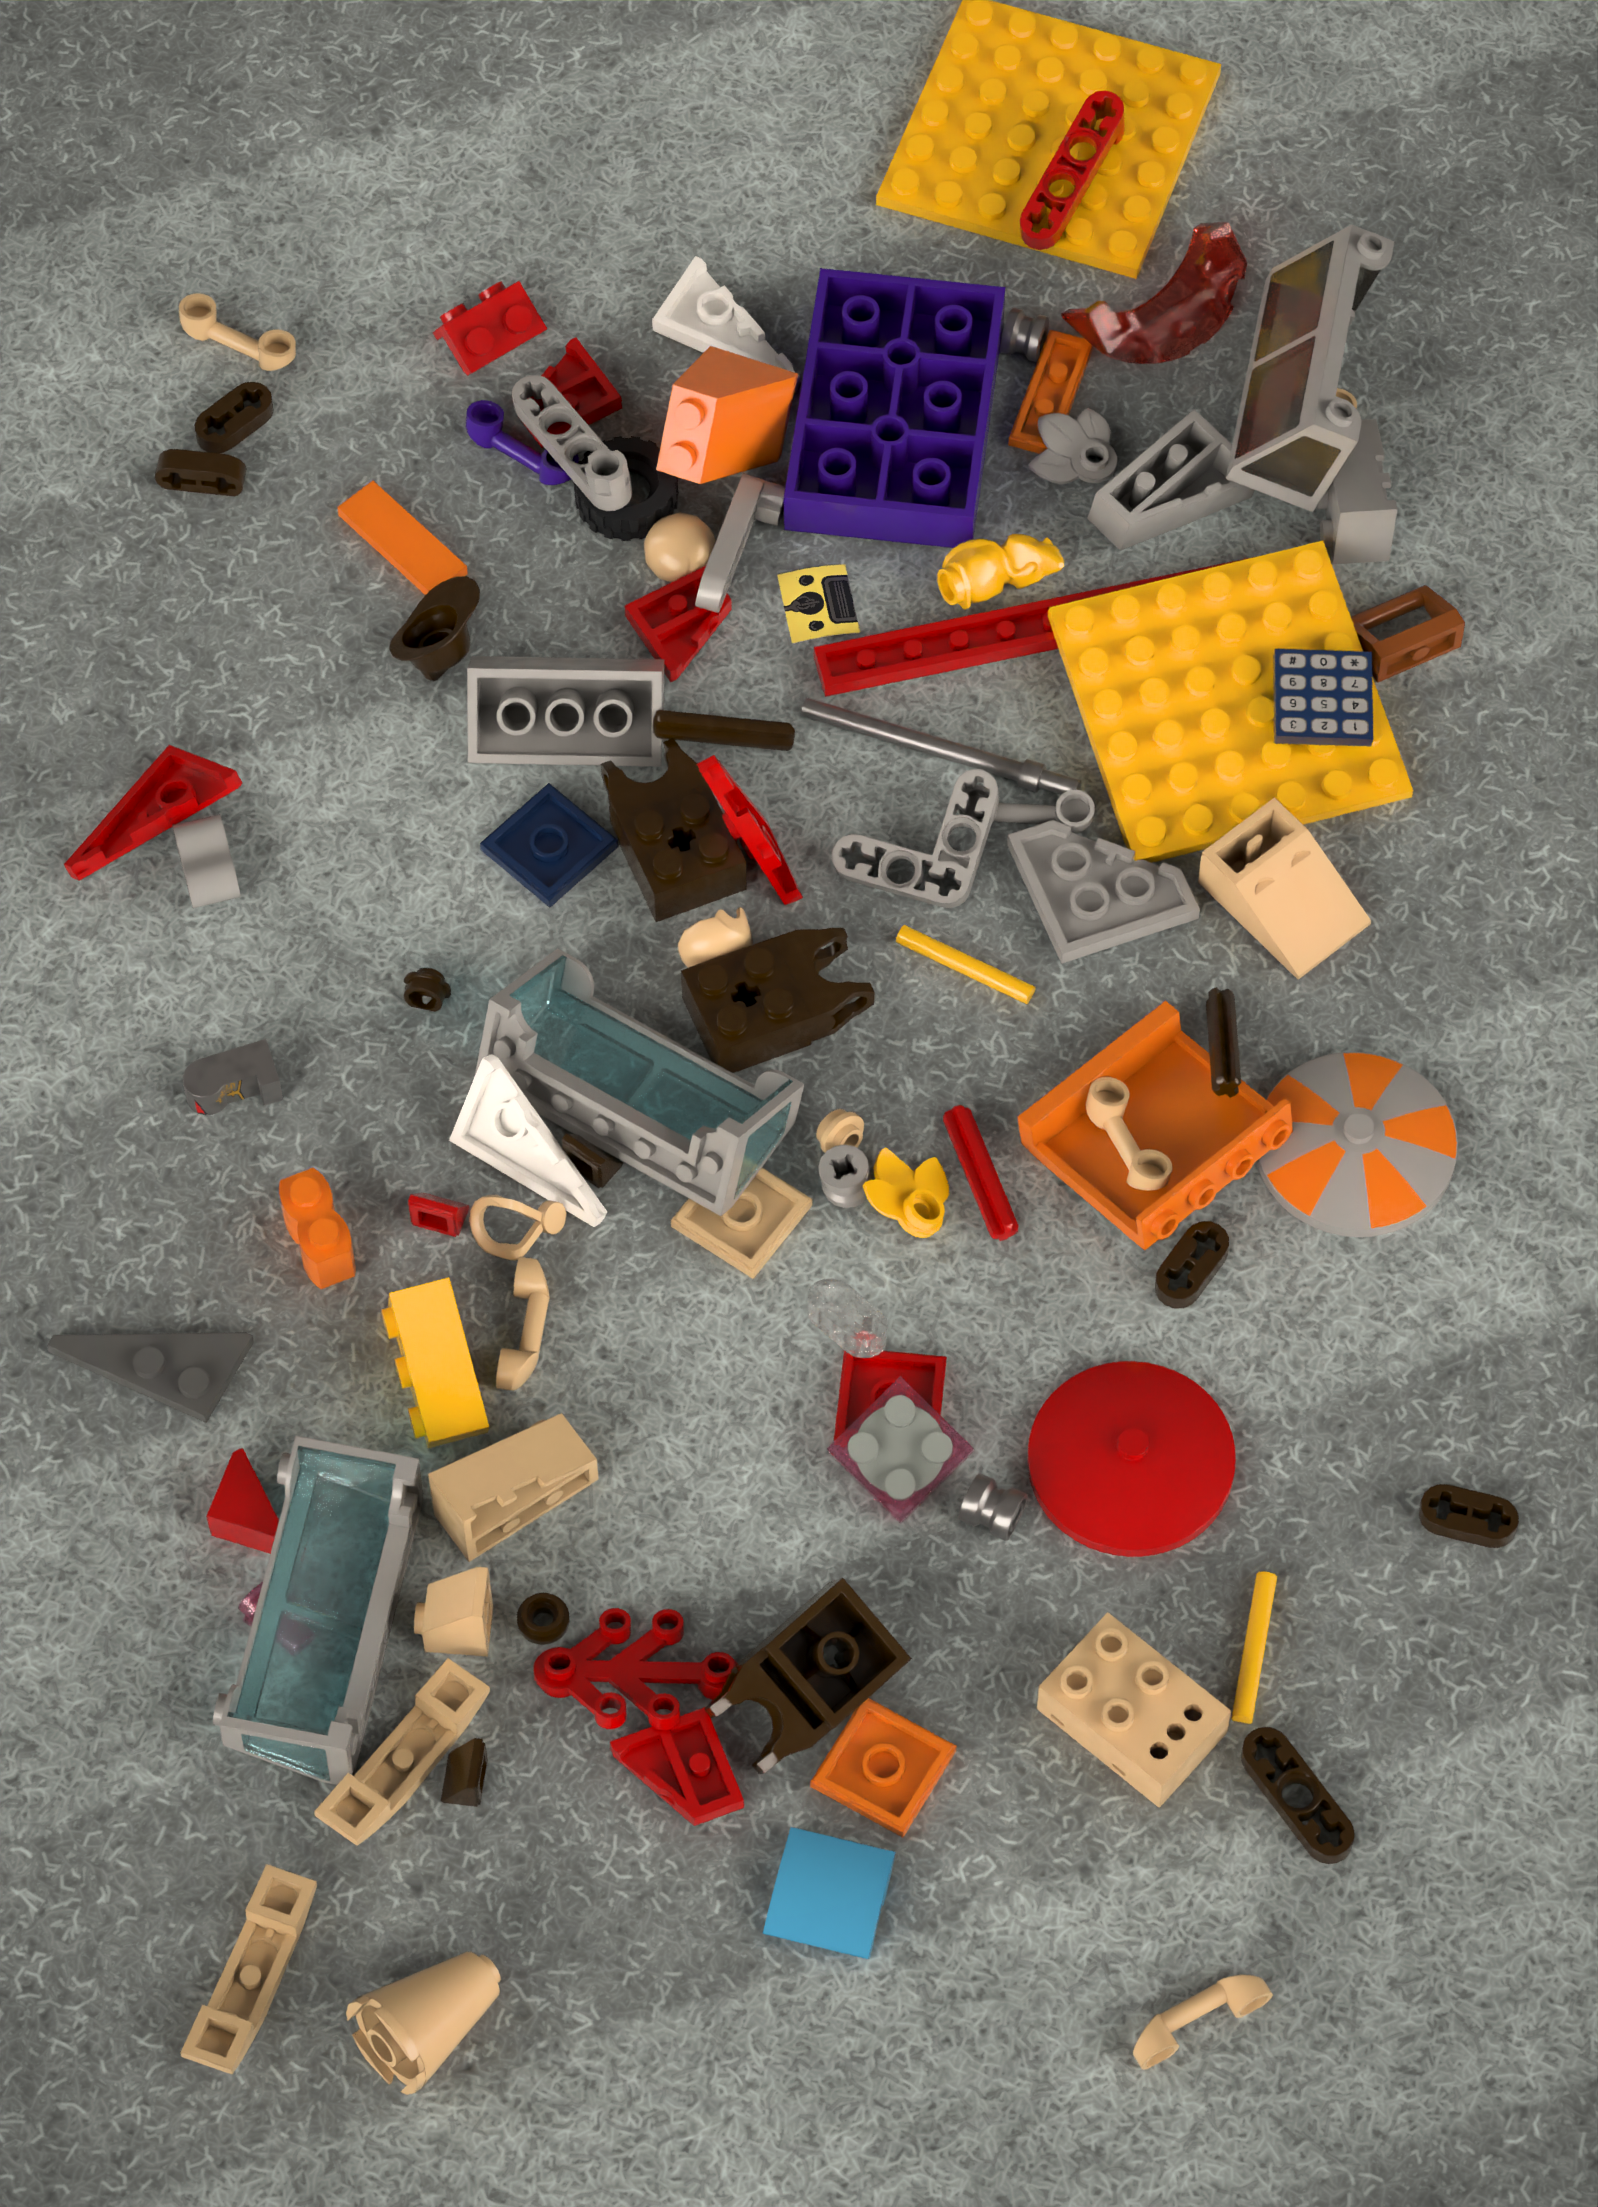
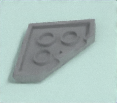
[1007,820,1200,964]

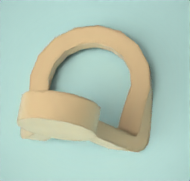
[469,1195,566,1261]

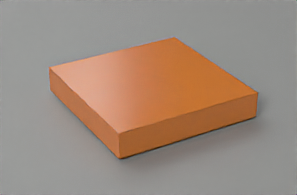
[810,1698,957,1838]

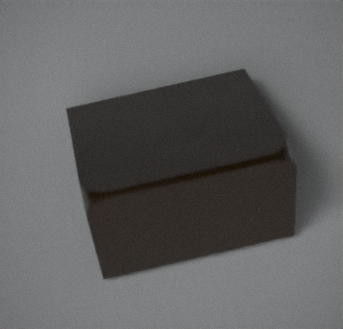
[562,1133,623,1188]
[441,1738,488,1807]

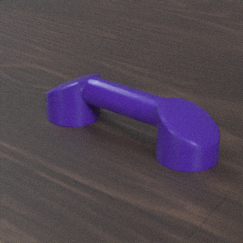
[466,400,579,485]

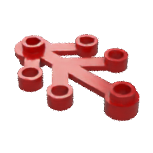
[533,1608,738,1730]

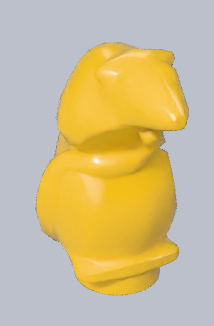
[937,534,1064,609]

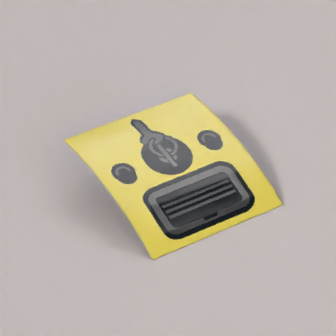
[777,564,860,643]

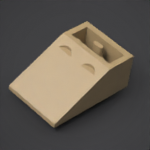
[1198,797,1371,980]

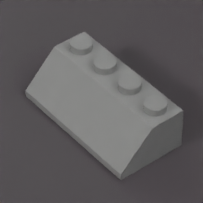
[467,656,664,767]

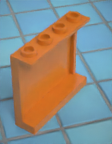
[1017,1000,1293,1251]

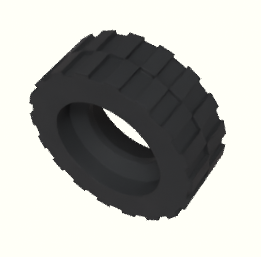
[574,436,679,541]

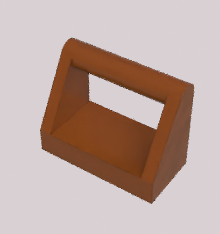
[1351,585,1465,683]

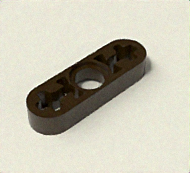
[1241,1727,1355,1864]

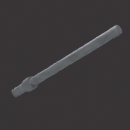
[801,698,1081,795]

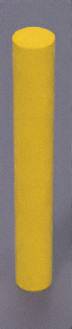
[896,925,1036,1004]
[1231,1571,1277,1724]

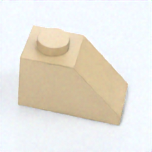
[414,1567,493,1657]

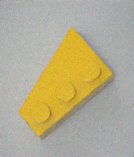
[381,1277,489,1448]

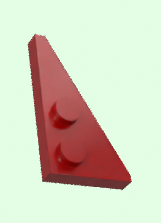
[64,745,243,881]
[697,755,803,905]

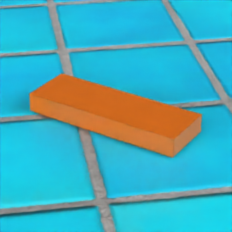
[1008,330,1094,454]
[337,480,468,595]

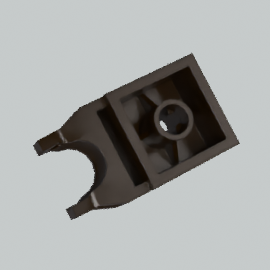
[601,738,747,922]
[681,928,875,1073]
[704,1578,912,1774]

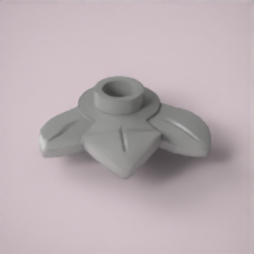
[1029,408,1118,485]

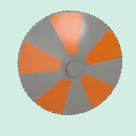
[1257,1052,1458,1237]

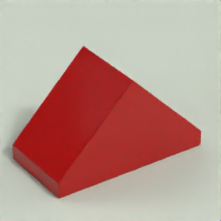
[206,1447,279,1554]

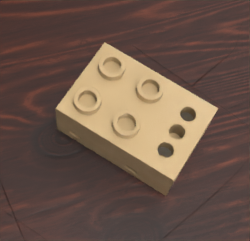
[1037,1612,1231,1808]

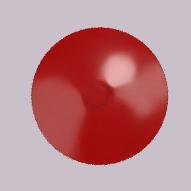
[1027,1361,1236,1557]

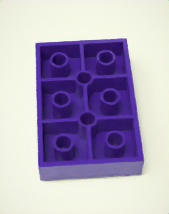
[784,268,1006,548]

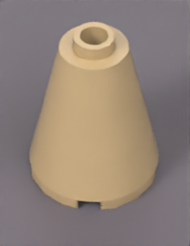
[346,1952,501,2095]

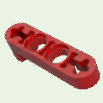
[1020,90,1125,250]

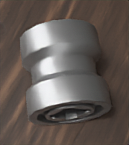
[958,1473,1028,1541]

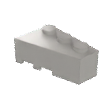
[1087,409,1255,551]
[1309,419,1398,564]

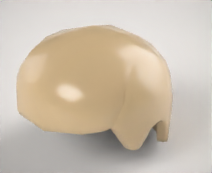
[644,512,716,582]
[678,907,753,968]

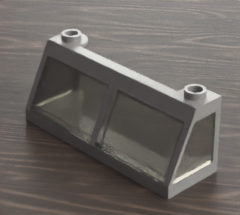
[1226,224,1394,512]

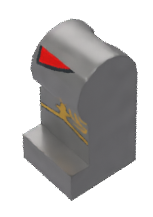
[183,1039,283,1115]

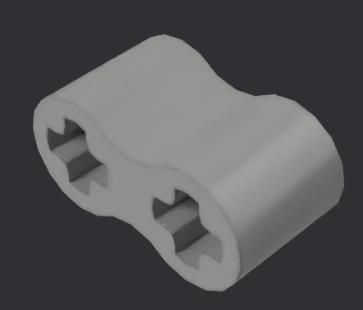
[172,814,241,908]

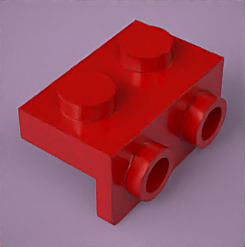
[432,281,547,376]

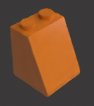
[656,346,798,484]

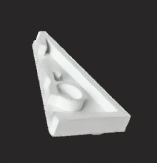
[652,256,801,393]
[449,1054,607,1227]

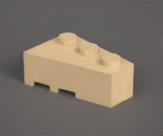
[428,1413,599,1562]

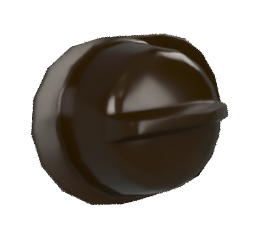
[389,576,480,681]

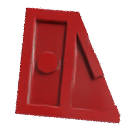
[519,337,622,448]
[624,566,732,682]
[610,1707,744,1826]

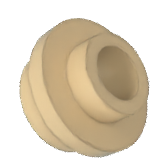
[816,1109,864,1153]

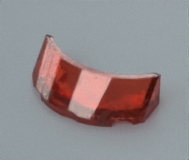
[1061,222,1247,364]

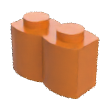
[279,1168,356,1289]

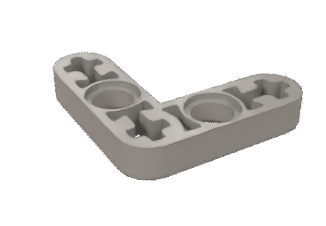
[831,769,999,908]

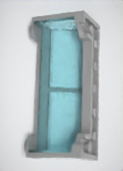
[474,948,804,1216]
[213,1436,424,1785]

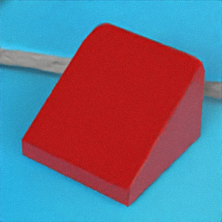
[408,1192,469,1237]

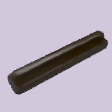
[652,710,795,751]
[1206,987,1241,1098]

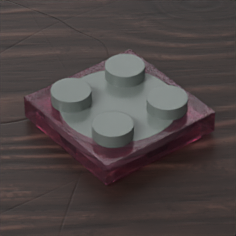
[827,1376,974,1524]

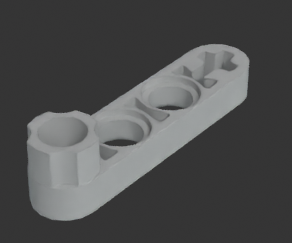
[512,375,632,511]
[695,473,785,613]

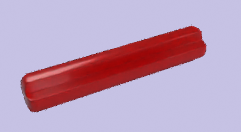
[943,1105,1019,1241]

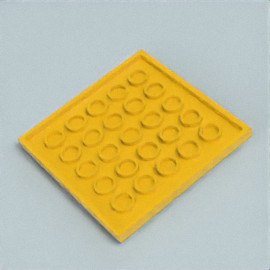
[876,0,1221,279]
[1048,541,1413,863]

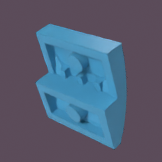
[763,1827,896,1959]

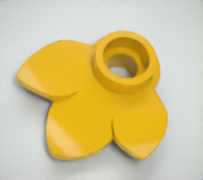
[863,1147,949,1238]

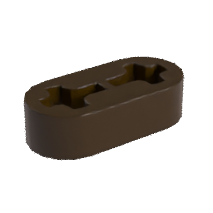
[194,382,274,453]
[155,449,247,497]
[1155,1221,1229,1308]
[1419,1484,1519,1548]

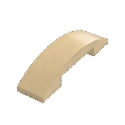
[314,1658,490,1846]
[181,1864,317,2074]

